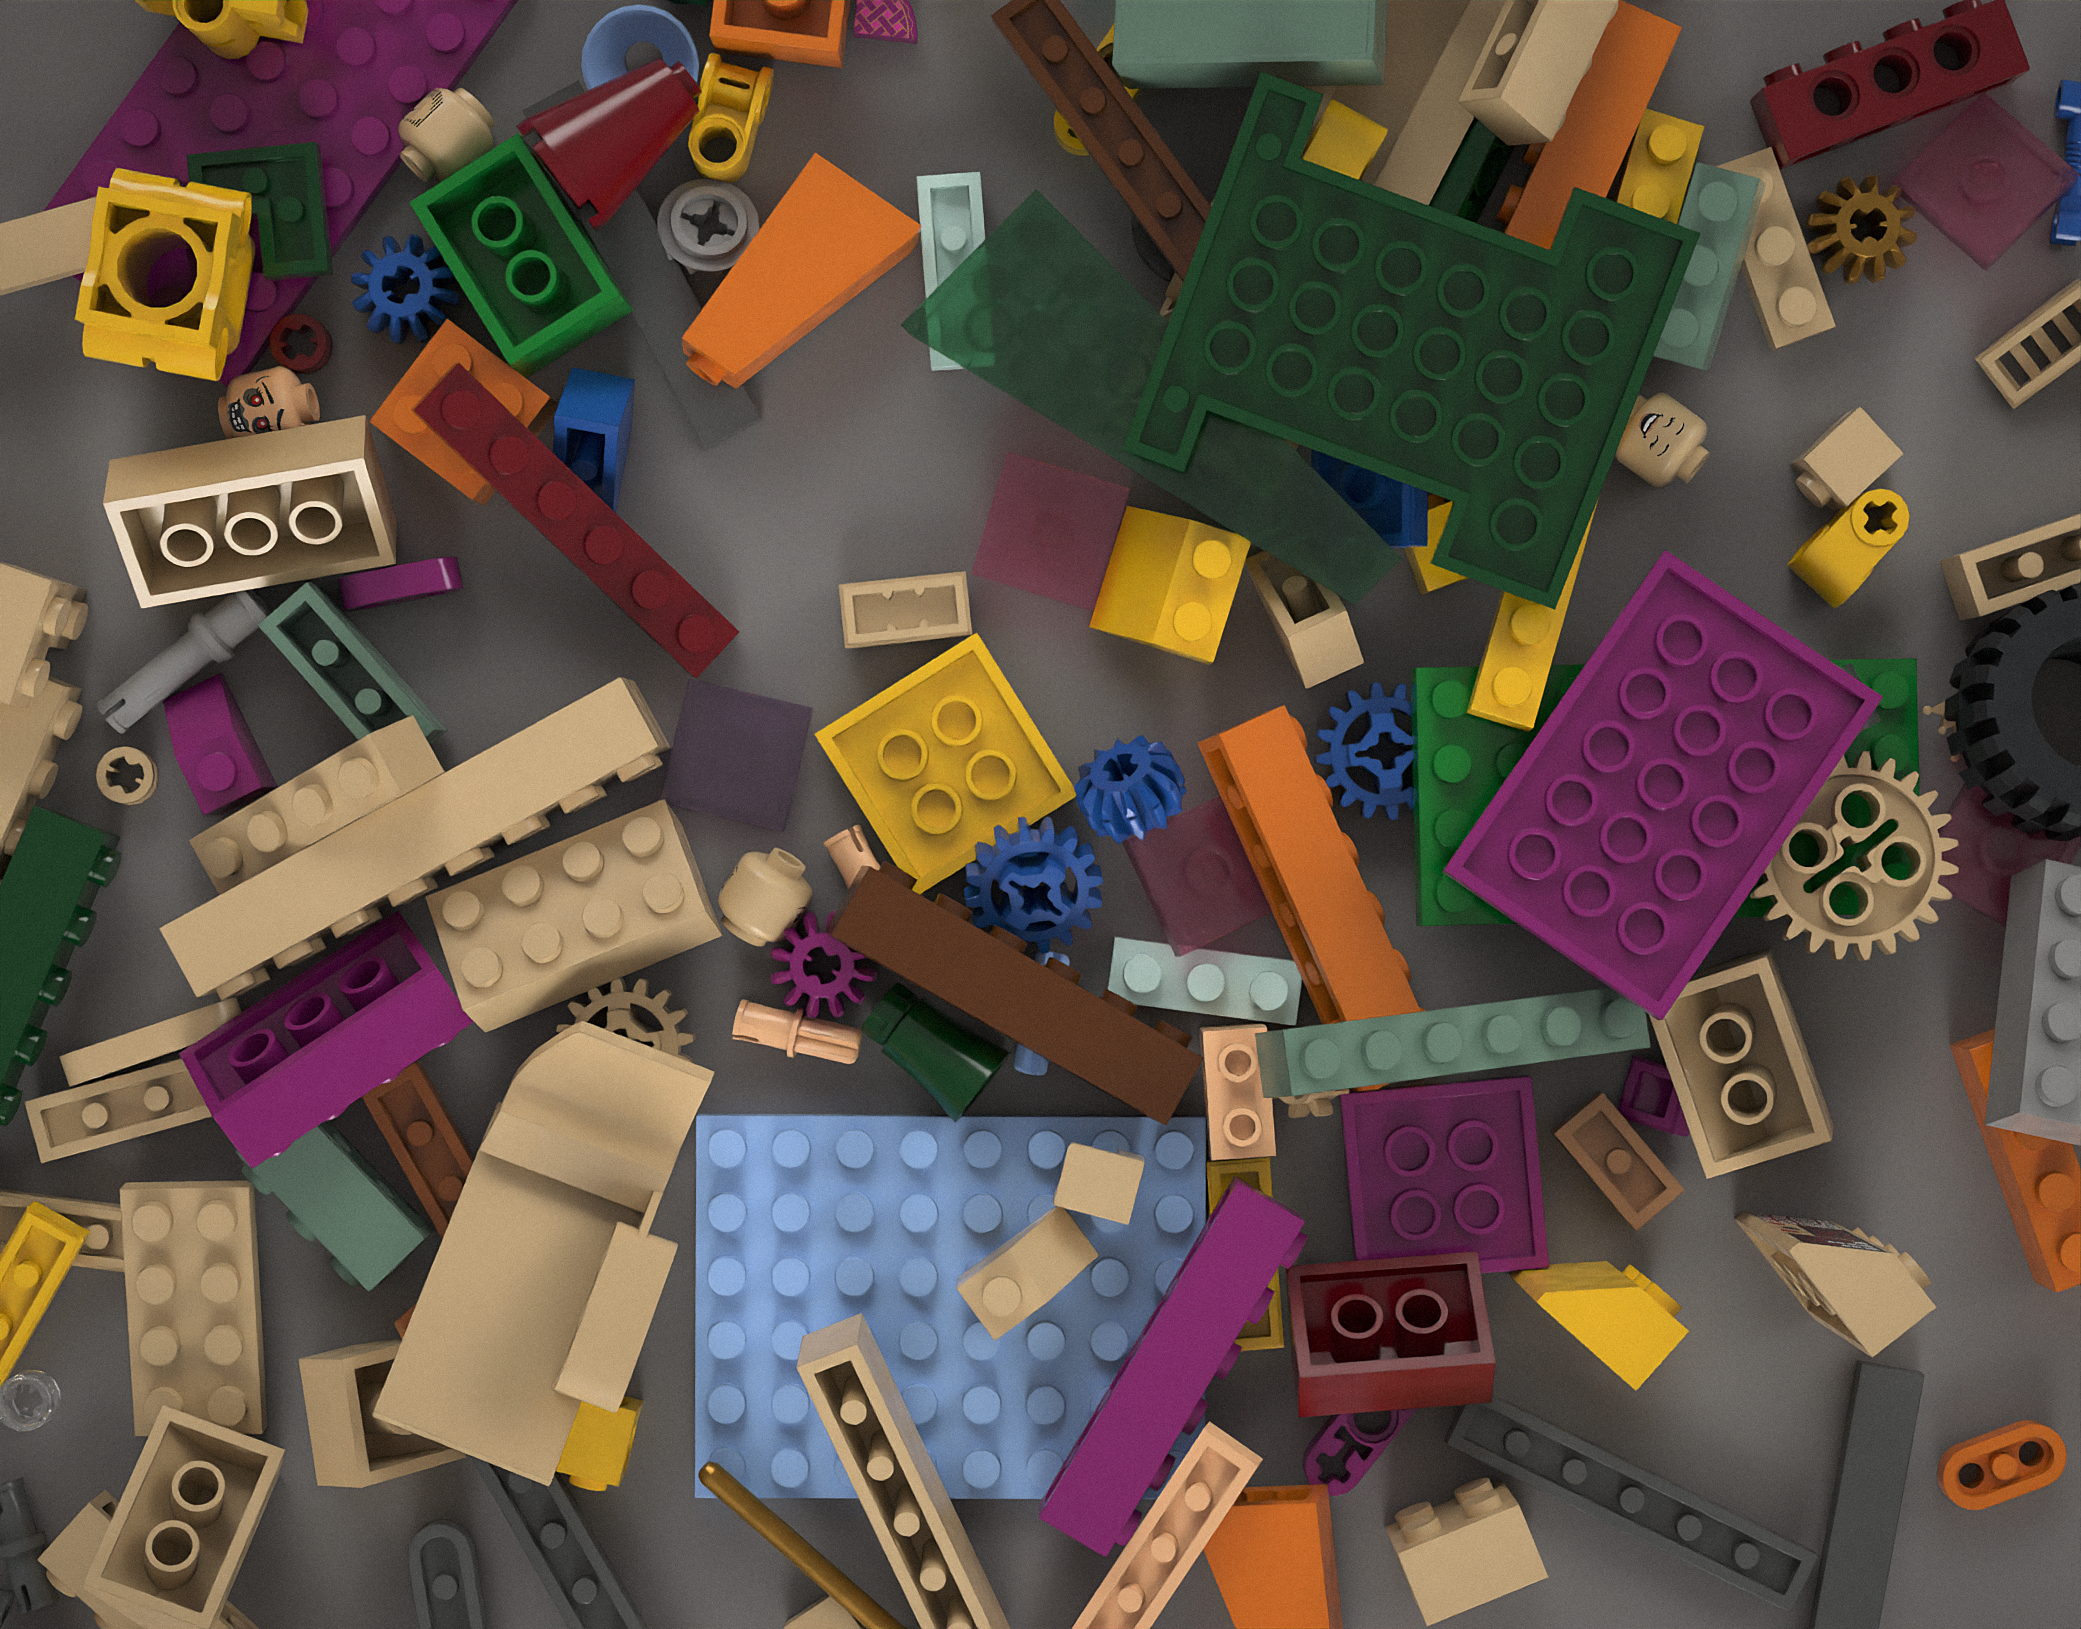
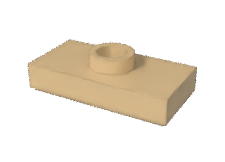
[838,571,972,649]

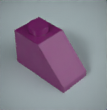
[163,673,278,815]

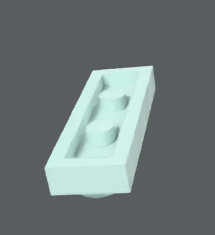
[916,172,995,371]
[1107,936,1302,1026]

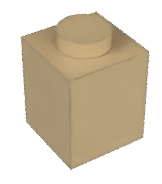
[1790,407,1904,511]

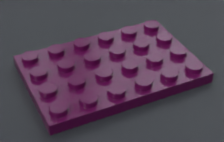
[1442,550,1883,1021]

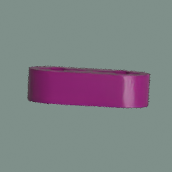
[338,556,463,611]

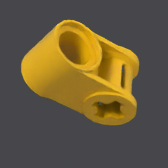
[688,53,774,184]
[1303,98,1389,180]
[1787,489,1910,609]

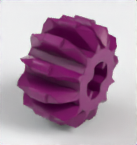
[770,910,878,1018]

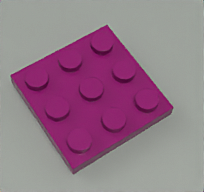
[1339,1075,1549,1274]

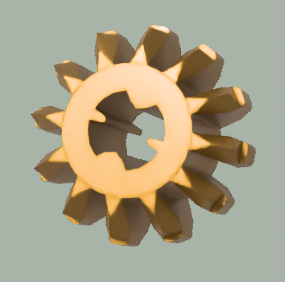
[1805,175,1917,285]

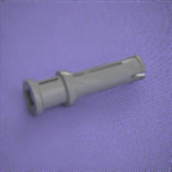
[96,588,273,734]

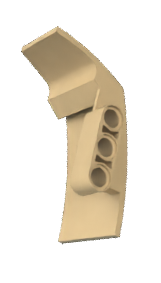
[372,1021,715,1486]

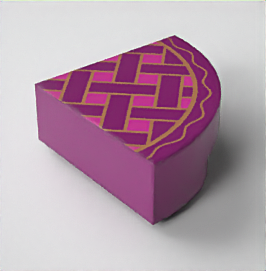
[853,0,918,44]

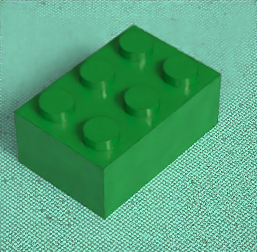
[409,133,634,379]

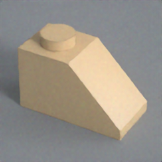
[1245,534,1364,689]
[956,1206,1099,1341]

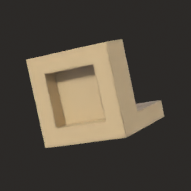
[1053,1142,1145,1225]

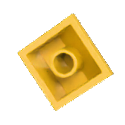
[1089,506,1252,665]

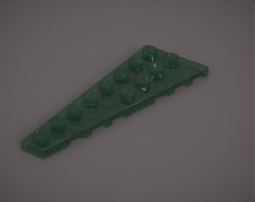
[901,189,1402,606]

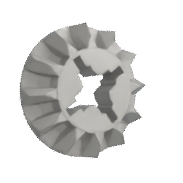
[657,179,760,277]

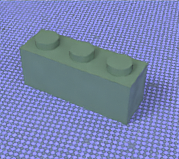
[1653,162,1766,371]
[258,582,448,746]
[235,1120,435,1292]

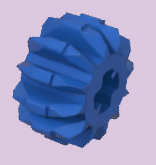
[351,234,462,344]
[1074,735,1187,844]

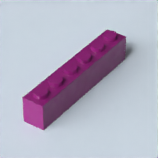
[1039,1175,1307,1557]

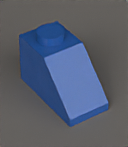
[553,367,635,513]

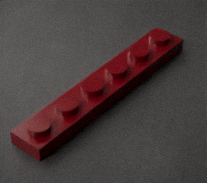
[411,363,739,679]

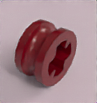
[270,314,333,374]

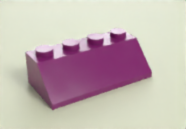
[179,911,473,1169]

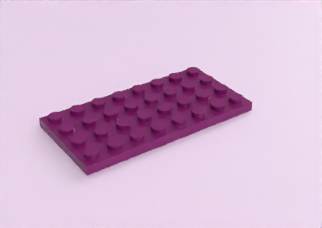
[44,0,518,387]

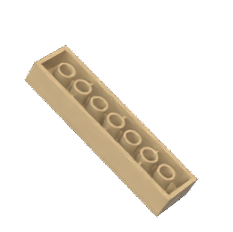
[159,677,671,1001]

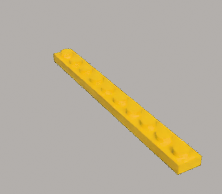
[1466,108,1705,732]

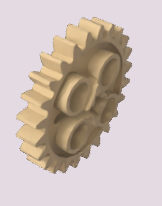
[1749,751,1959,961]

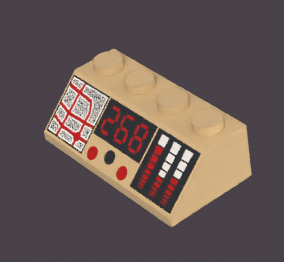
[1734,1211,1936,1358]

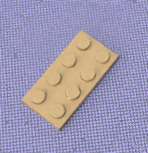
[120,1180,268,1436]

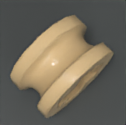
[96,746,159,805]

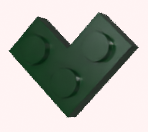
[186,142,333,281]

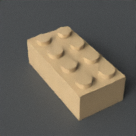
[103,415,397,608]
[425,799,723,1033]

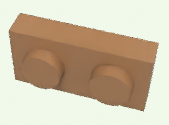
[1550,1091,1685,1231]

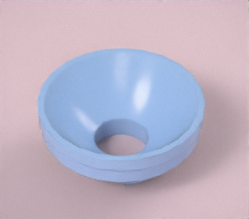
[581,4,700,90]

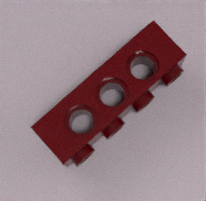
[1750,0,2030,170]

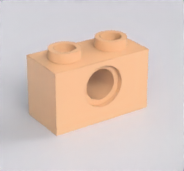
[1199,1022,1276,1161]

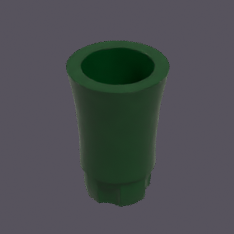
[860,982,1011,1123]

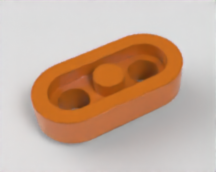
[1937,1420,2067,1510]

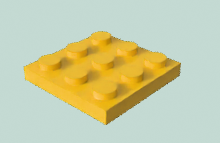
[814,632,1076,895]

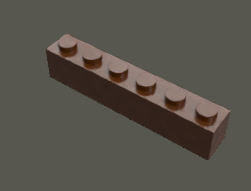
[824,861,1203,1125]

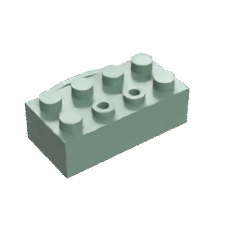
[1112,0,1388,89]

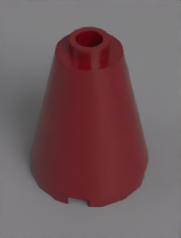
[516,58,702,231]

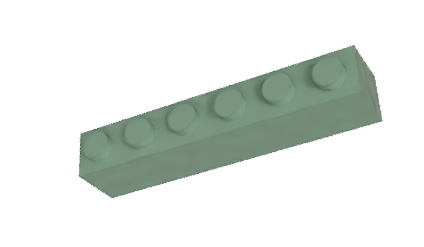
[1255,987,1650,1098]

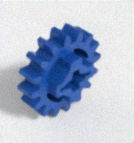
[1313,682,1414,820]
[964,816,1103,954]

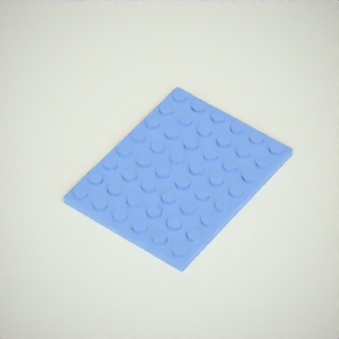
[695,1113,1206,1499]

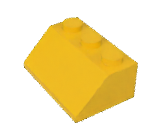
[1509,1261,1689,1391]

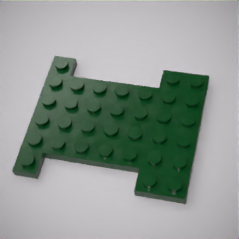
[1122,72,1701,610]

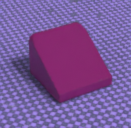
[1617,1055,1690,1137]

